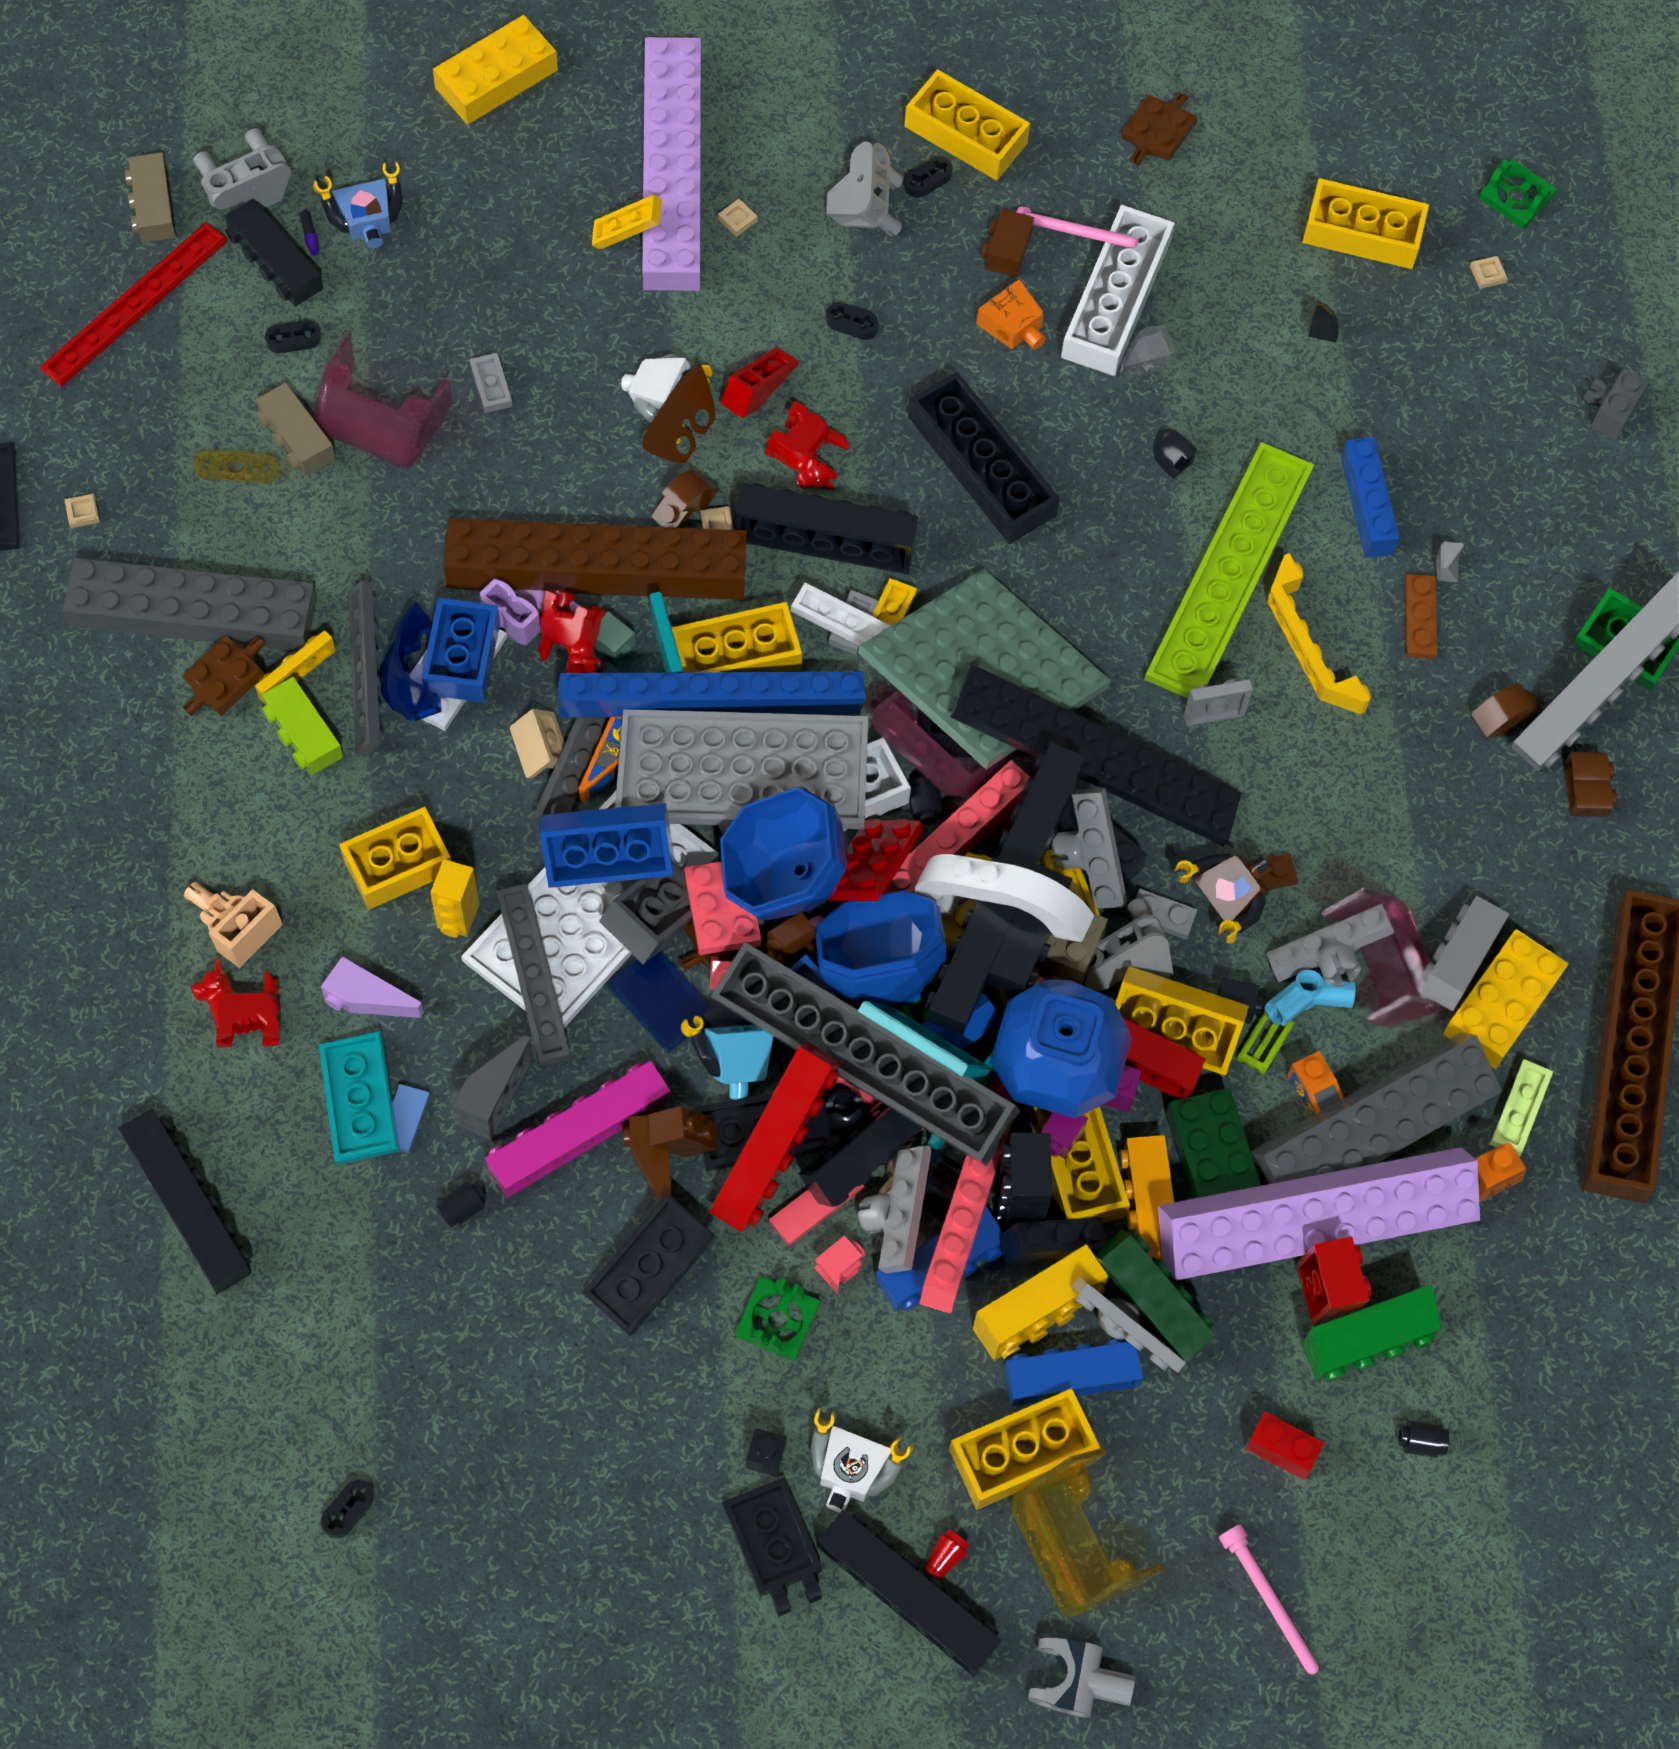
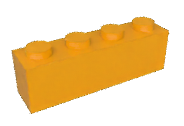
[1119,1135,1174,1262]

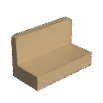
[510,709,565,779]

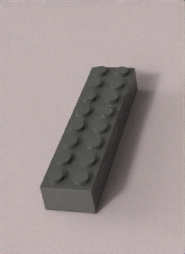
[62,558,317,651]
[1250,1033,1502,1185]

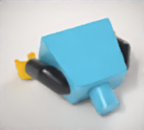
[681,1016,779,1100]

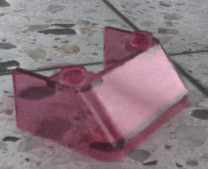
[312,337,453,468]
[871,690,1015,798]
[1321,888,1446,1027]

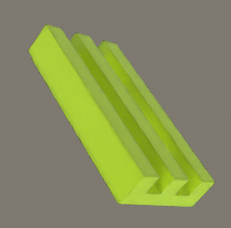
[1237,1010,1295,1075]

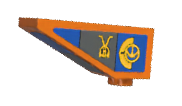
[579,717,622,802]
[1287,1051,1344,1117]

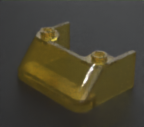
[1011,1448,1165,1617]

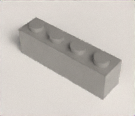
[1420,895,1509,1011]

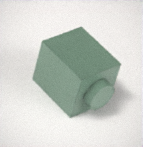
[594,612,635,665]

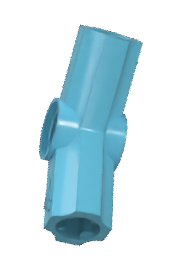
[1265,970,1356,1026]

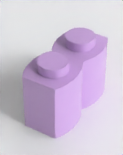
[480,579,540,645]

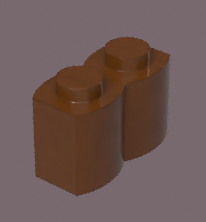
[1565,752,1617,817]
[766,913,816,968]

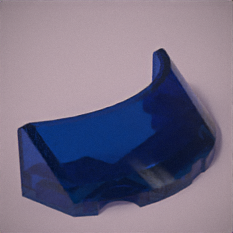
[379,602,442,722]

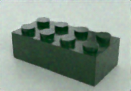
[1165,1088,1261,1199]
[1093,1230,1216,1362]

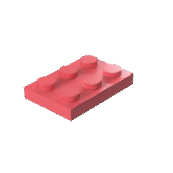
[684,862,761,955]

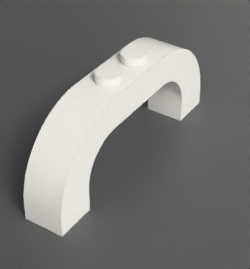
[914,854,1094,942]

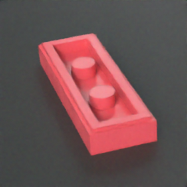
[769,1184,864,1246]

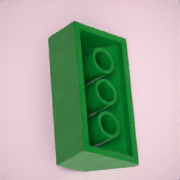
[1301,1284,1441,1382]

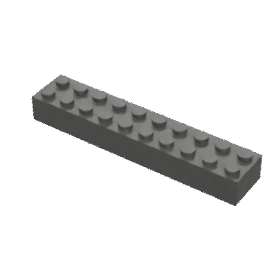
[711,942,1021,1167]

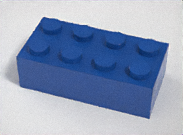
[539,803,675,888]

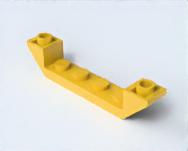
[1267,553,1371,714]

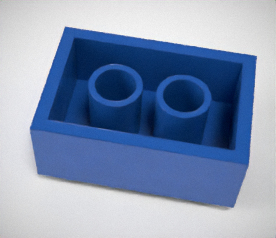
[421,598,500,703]

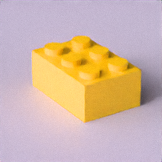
[339,807,451,910]

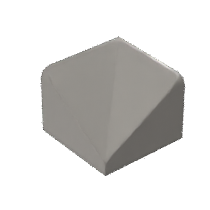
[1436,542,1464,582]

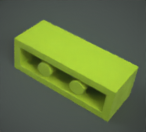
[261,677,343,776]

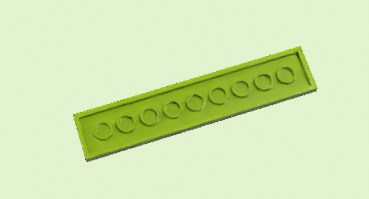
[1144,442,1315,699]

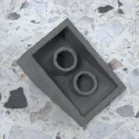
[599,863,692,965]
[451,1035,533,1141]

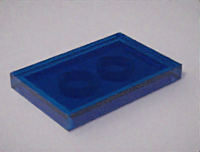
[607,952,712,1053]

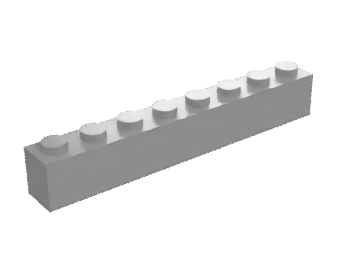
[1511,571,1679,772]

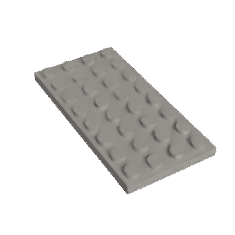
[615,709,868,829]

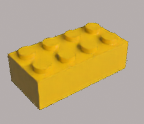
[433,15,558,125]
[904,69,1030,181]
[1302,178,1429,269]
[671,602,802,673]
[1443,929,1569,1069]
[1115,966,1249,1076]
[973,1244,1109,1361]
[949,1388,1101,1510]

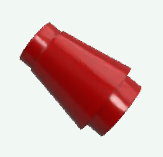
[924,1529,970,1582]

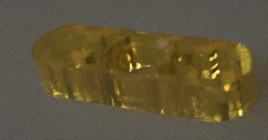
[193,450,280,484]

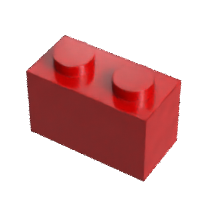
[1245,1411,1324,1480]

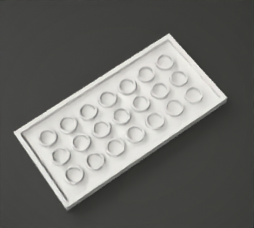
[461,790,719,1028]

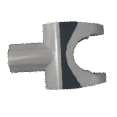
[1028,1638,1135,1718]

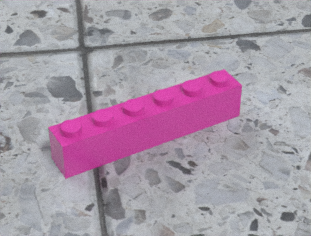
[485,1061,671,1198]

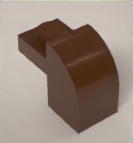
[651,470,720,528]
[1471,683,1542,738]

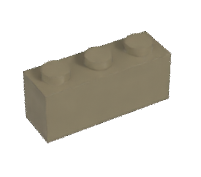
[125,153,176,243]
[255,382,335,476]

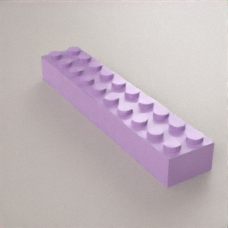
[642,37,701,291]
[1158,1147,1480,1280]

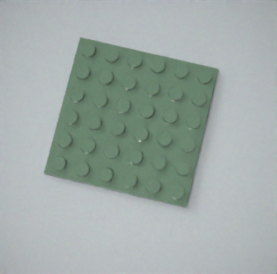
[858,569,1111,769]

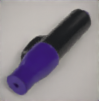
[300,210,319,256]

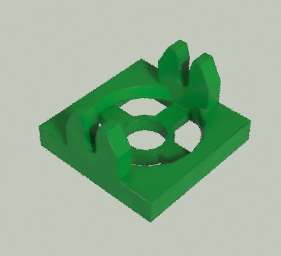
[1478,159,1558,229]
[735,1276,821,1362]

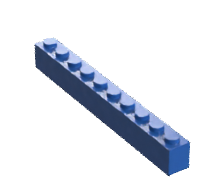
[557,672,866,717]

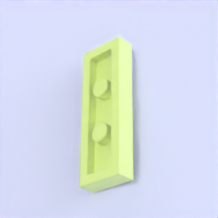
[1489,1059,1553,1157]

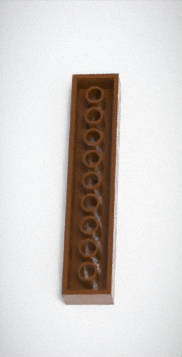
[444,518,747,600]
[1582,890,1679,1203]

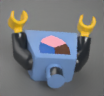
[313,161,403,249]

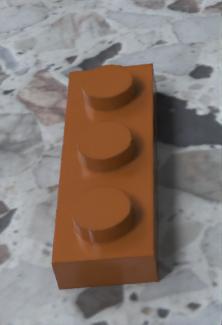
[1405,574,1437,659]

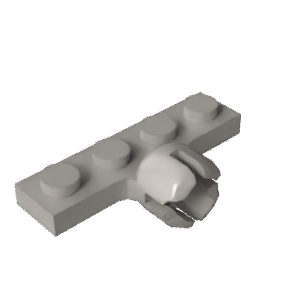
[1052,788,1127,908]
[1267,904,1394,987]
[858,1146,931,1274]
[1071,1277,1186,1373]

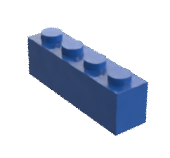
[1341,437,1399,558]
[875,1207,1003,1312]
[1004,1339,1143,1407]

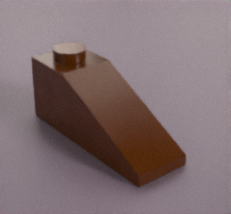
[623,1115,671,1203]

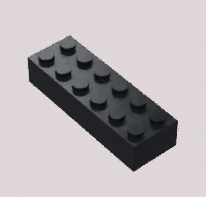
[908,371,1060,544]
[735,483,918,575]

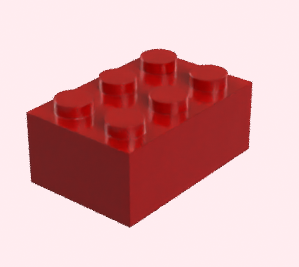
[1296,1236,1372,1326]

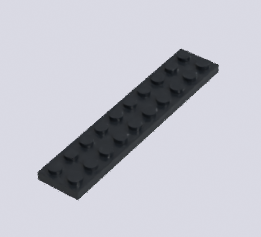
[950,664,1242,846]

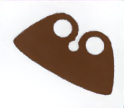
[642,365,715,463]

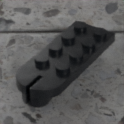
[694,1083,864,1171]

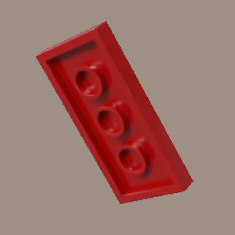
[827,819,924,901]

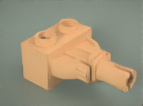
[184,882,283,968]

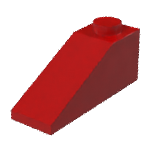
[721,347,799,419]

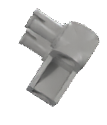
[193,128,291,209]
[826,142,904,237]
[1084,898,1174,991]

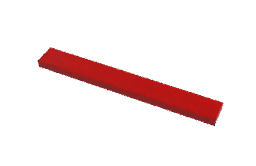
[40,222,227,388]

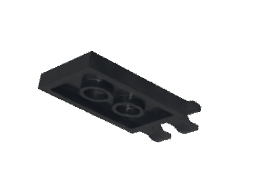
[722,1477,822,1617]

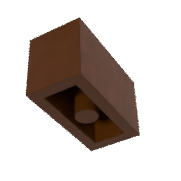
[982,209,1034,277]
[648,1106,718,1158]

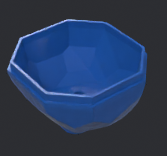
[720,787,847,921]
[815,890,946,1006]
[990,979,1132,1119]

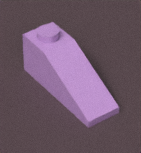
[321,957,424,1018]

